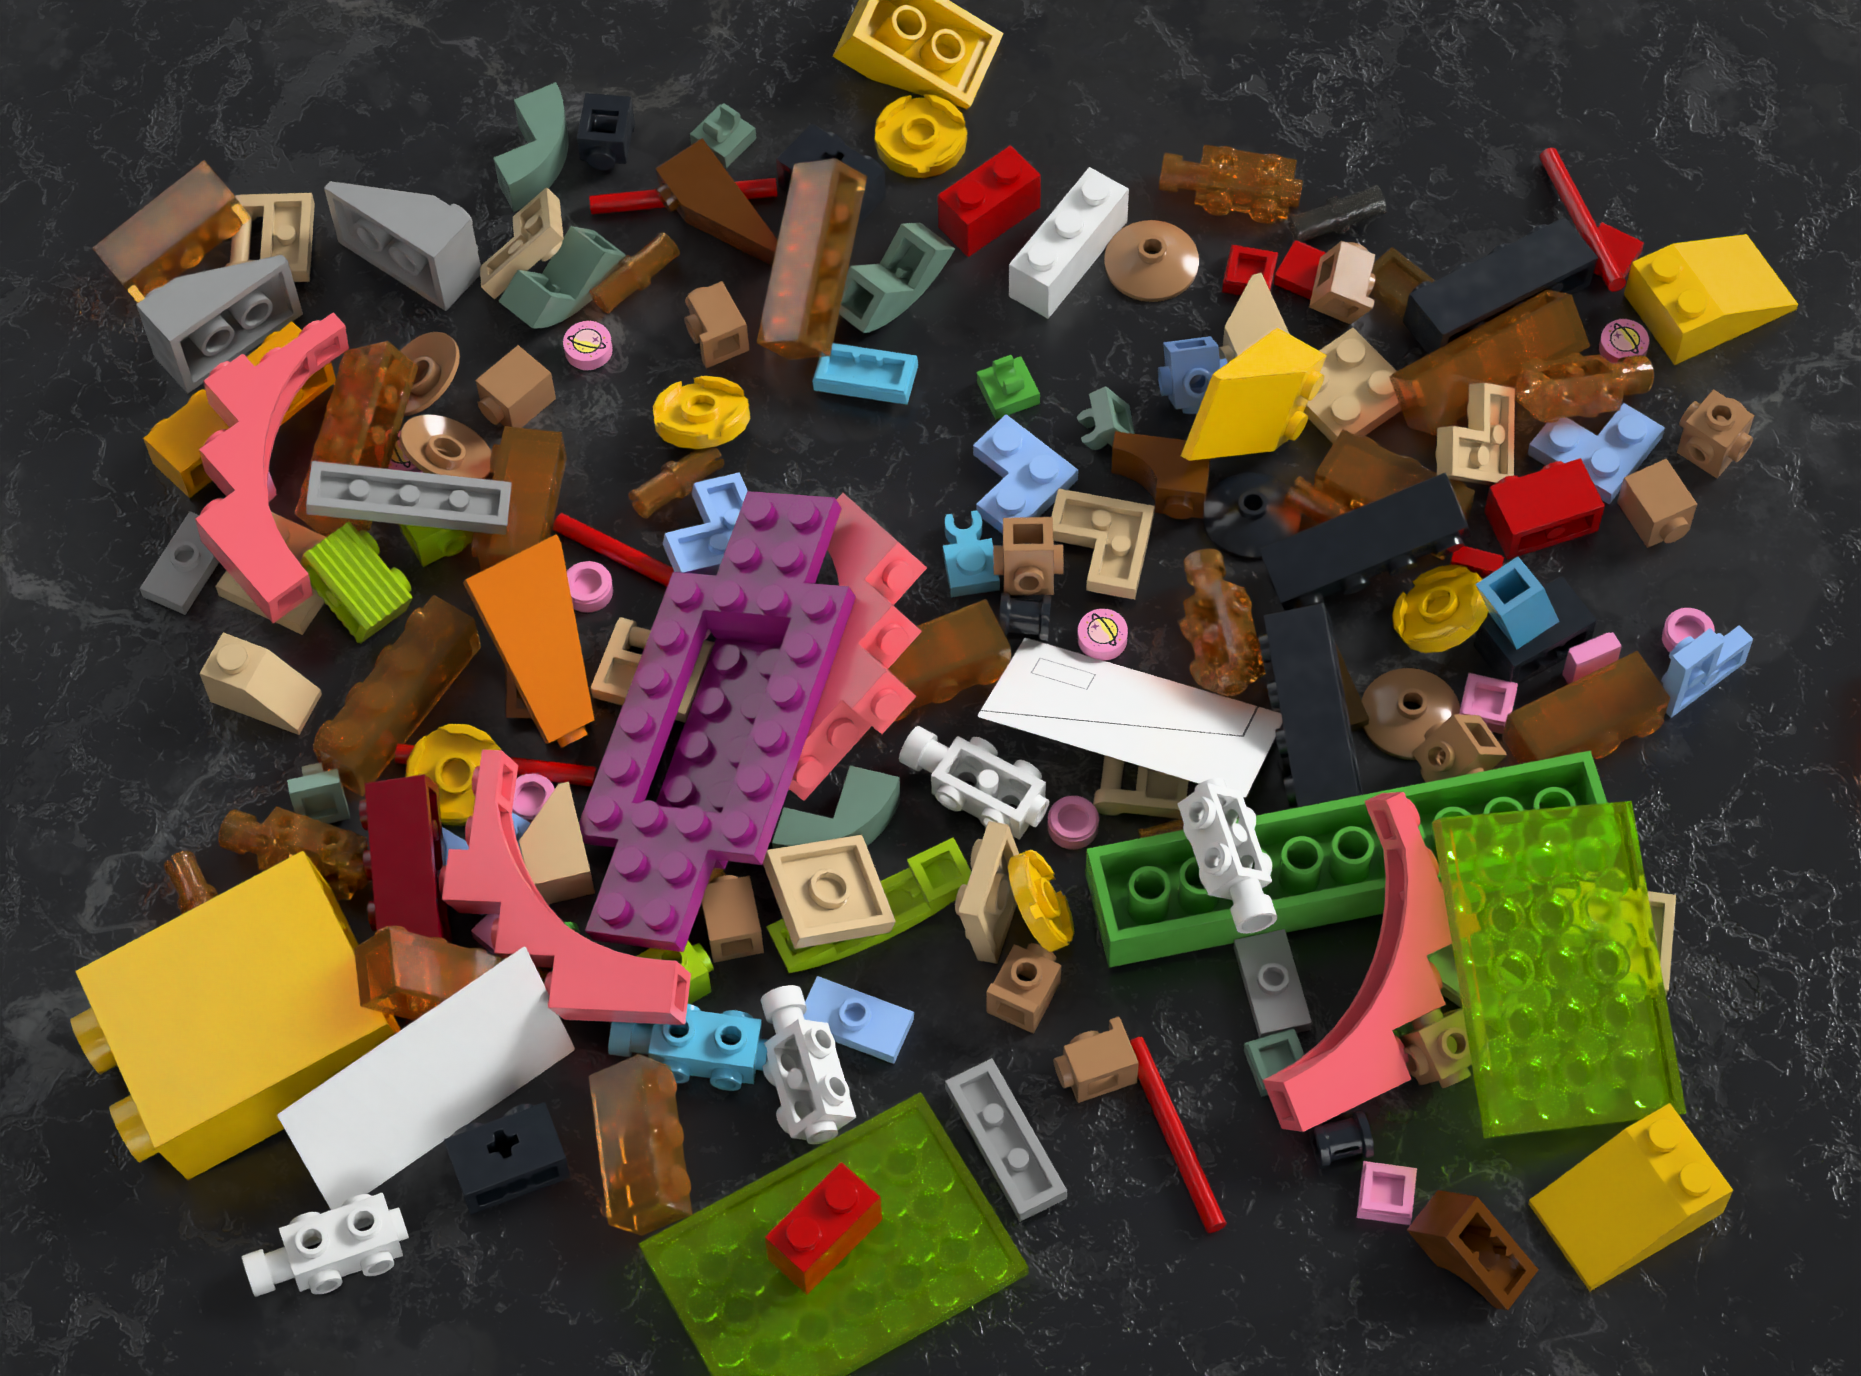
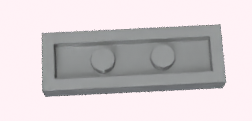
[945,1058,1067,1222]

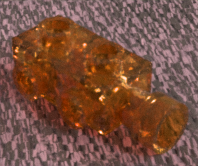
[1159,145,1303,224]
[1515,352,1654,423]
[1180,549,1266,697]
[218,806,369,900]

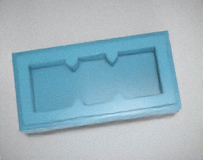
[812,342,918,405]

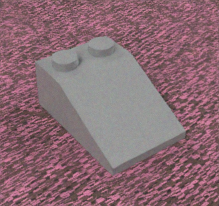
[324,181,481,311]
[136,255,303,393]

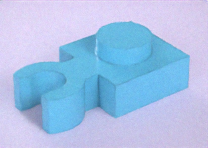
[943,510,1000,597]

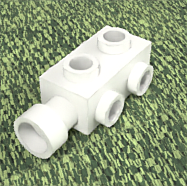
[899,726,1049,840]
[1178,778,1277,933]
[761,985,856,1144]
[242,1192,409,1297]

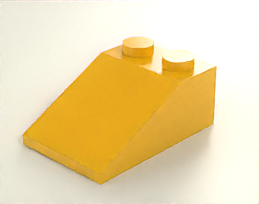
[832,0,1004,109]
[1624,234,1798,365]
[1181,328,1327,461]
[1528,1103,1733,1291]

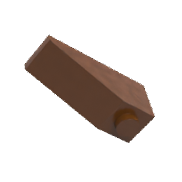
[655,138,785,269]

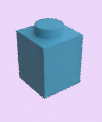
[1476,557,1559,649]

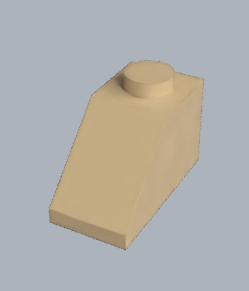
[1219,273,1289,363]
[200,633,322,735]
[519,782,595,904]

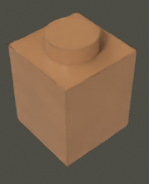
[476,345,556,434]
[1617,459,1697,548]
[701,875,764,963]

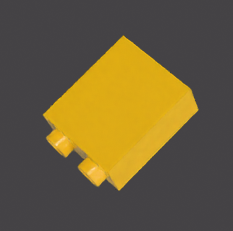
[70,851,401,1180]

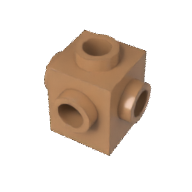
[1677,389,1754,478]
[993,517,1063,596]
[1412,714,1507,782]
[1398,1005,1493,1088]

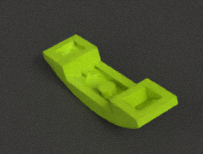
[766,837,971,973]

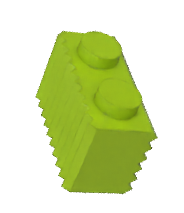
[300,522,413,644]

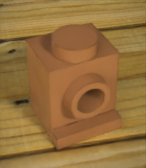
[1309,241,1375,324]
[684,281,749,369]
[986,943,1061,1034]
[1053,1017,1139,1103]

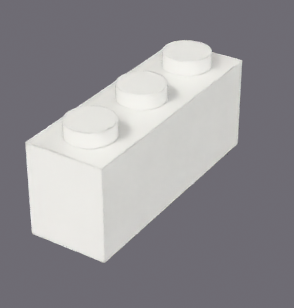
[1009,167,1129,319]

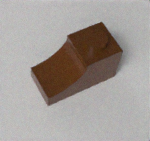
[1111,431,1211,519]
[1407,1190,1538,1311]

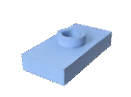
[803,976,914,1064]

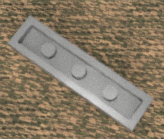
[306,461,512,535]

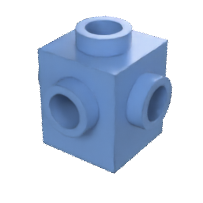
[1158,336,1227,414]

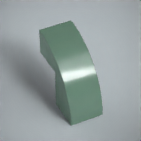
[494,82,569,212]
[829,222,955,333]
[499,226,628,328]
[772,766,901,849]

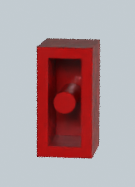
[938,145,1041,257]
[1484,458,1605,560]
[765,1162,882,1295]

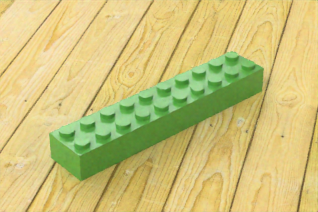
[1086,751,1620,968]

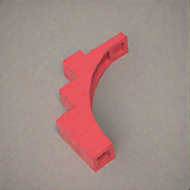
[195,312,349,623]
[789,493,927,801]
[439,750,691,1025]
[1263,792,1480,1132]

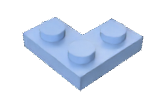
[1527,403,1665,504]
[973,415,1078,534]
[663,473,747,575]
[1657,625,1753,718]

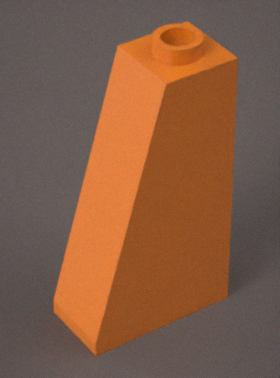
[463,534,594,748]

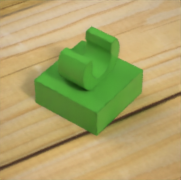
[977,355,1040,420]

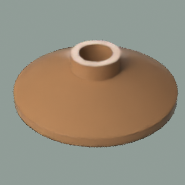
[1104,220,1199,302]
[380,332,460,416]
[399,415,493,479]
[1361,668,1460,760]

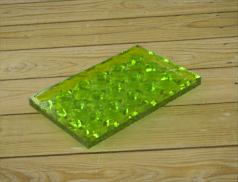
[1432,801,1686,1139]
[639,1092,1029,1376]

